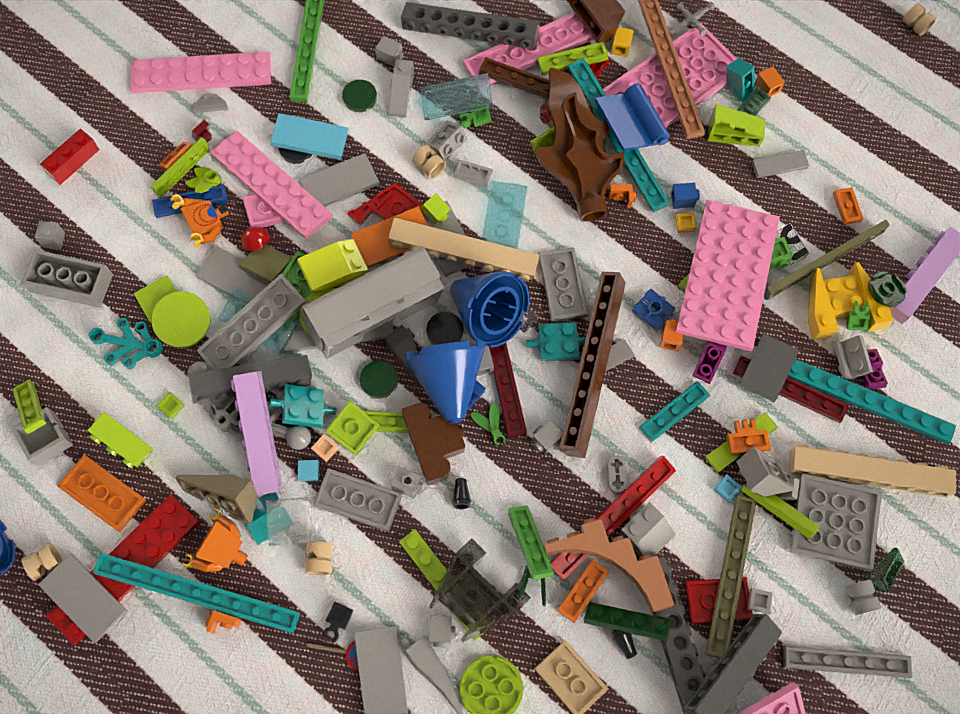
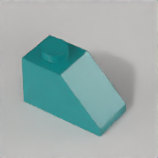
[726,58,755,102]

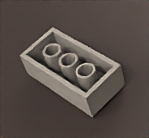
[20,249,113,308]

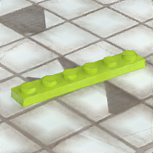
[399,529,491,641]

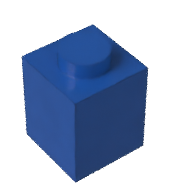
[670,182,700,209]

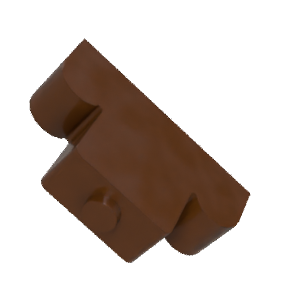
[567,0,626,43]
[401,403,465,486]

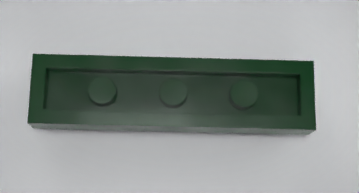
[584,602,672,642]

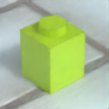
[420,193,451,225]

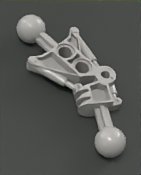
[188,361,311,450]

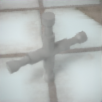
[669,2,715,37]

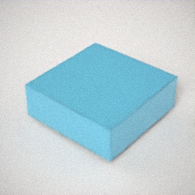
[298,460,319,482]
[714,474,742,503]

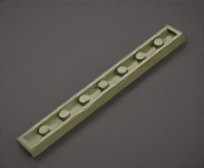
[764,219,890,300]
[705,495,756,659]

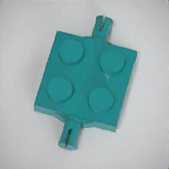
[526,322,586,361]
[269,384,336,428]

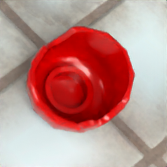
[241,226,270,251]

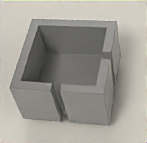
[11,407,73,466]

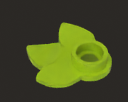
[185,167,222,193]

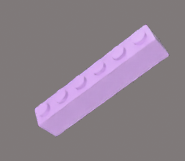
[890,227,960,325]
[231,371,283,495]

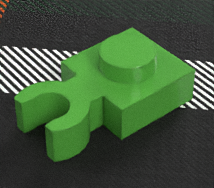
[459,104,492,128]
[847,301,870,330]

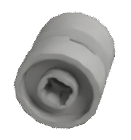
[845,580,882,615]

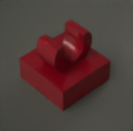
[191,119,212,143]

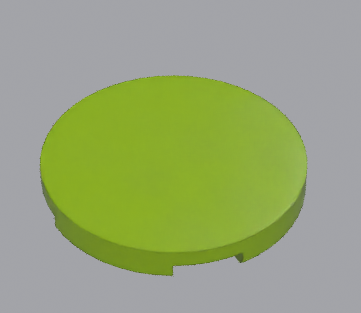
[152,291,211,348]
[460,656,523,714]

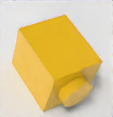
[611,27,634,58]

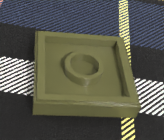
[239,244,292,284]

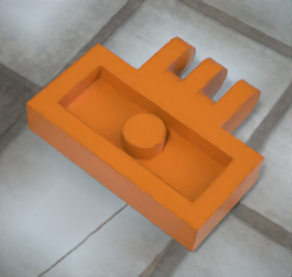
[726,419,771,455]

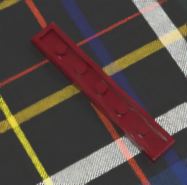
[489,343,527,438]
[732,355,849,423]

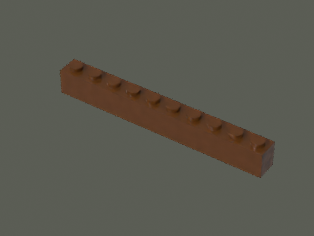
[560,271,626,458]

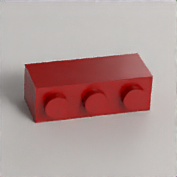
[40,128,100,185]

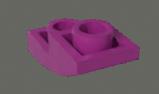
[862,349,888,389]

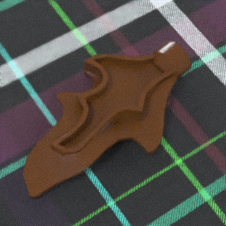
[535,67,624,222]

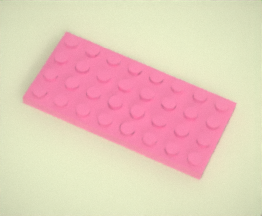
[603,23,737,127]
[675,200,780,351]

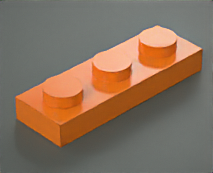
[557,559,610,623]

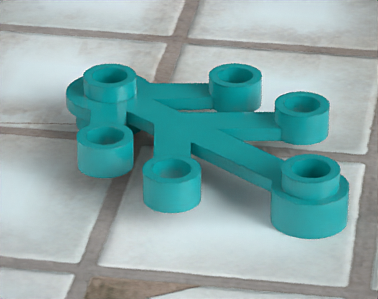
[89,318,163,369]

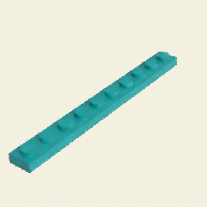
[568,58,670,213]
[787,359,956,444]
[93,553,301,634]

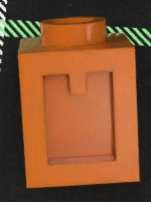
[608,184,636,208]
[205,610,242,633]

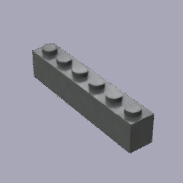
[188,355,312,404]
[683,614,783,714]

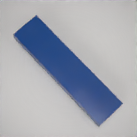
[152,184,228,218]

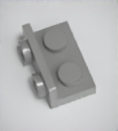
[424,120,467,161]
[833,335,873,379]

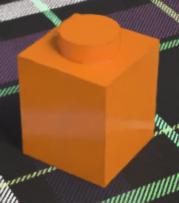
[754,67,785,99]
[659,320,683,352]

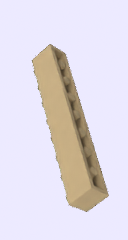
[388,217,539,281]
[788,444,956,498]

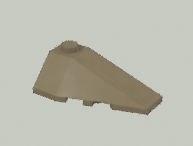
[175,475,257,525]

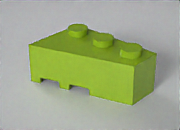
[707,104,765,147]
[87,412,153,469]

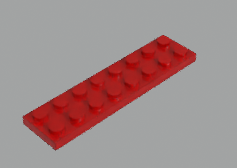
[45,494,200,645]

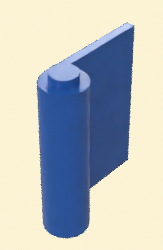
[594,83,670,151]

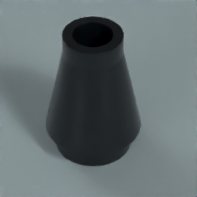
[451,478,471,510]
[611,630,638,659]

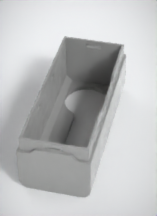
[301,246,445,359]

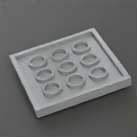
[789,473,882,571]

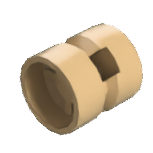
[902,3,937,36]
[412,145,446,179]
[305,542,333,575]
[22,543,62,581]

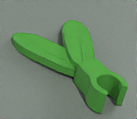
[471,402,505,447]

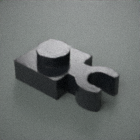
[322,601,354,642]

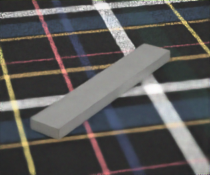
[279,320,394,353]
[783,646,912,678]

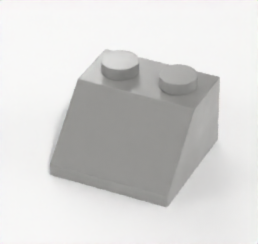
[736,446,794,497]
[618,502,676,557]

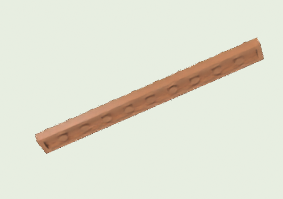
[638,0,705,139]

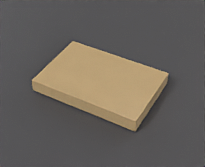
[534,640,608,714]

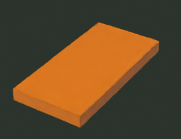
[351,206,427,268]
[58,454,146,533]

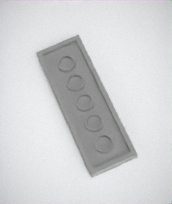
[197,273,307,370]

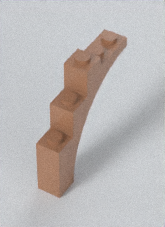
[544,518,674,613]

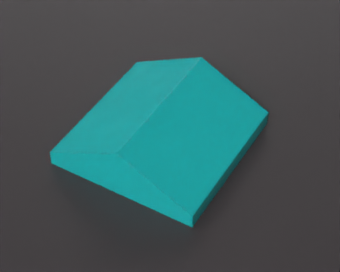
[245,492,294,545]

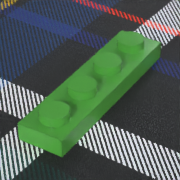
[508,505,554,580]

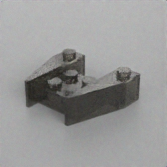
[429,538,531,642]

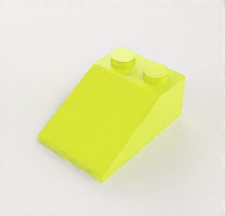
[297,239,368,292]

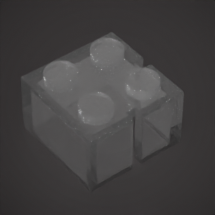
[266,497,311,546]

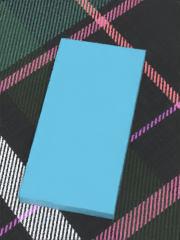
[270,113,349,160]

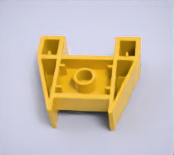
[808,262,894,340]

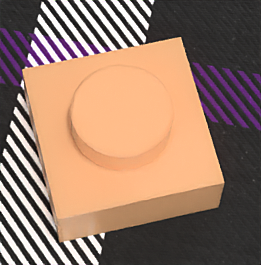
[311,434,340,462]

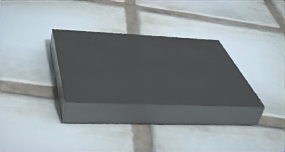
[739,334,799,402]

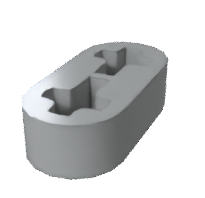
[607,455,627,494]

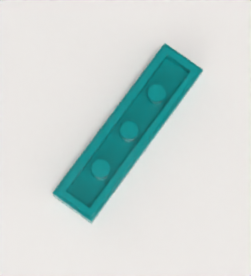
[639,381,710,443]

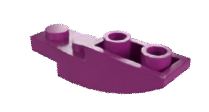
[692,341,727,384]

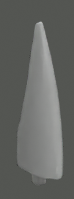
[400,636,463,714]

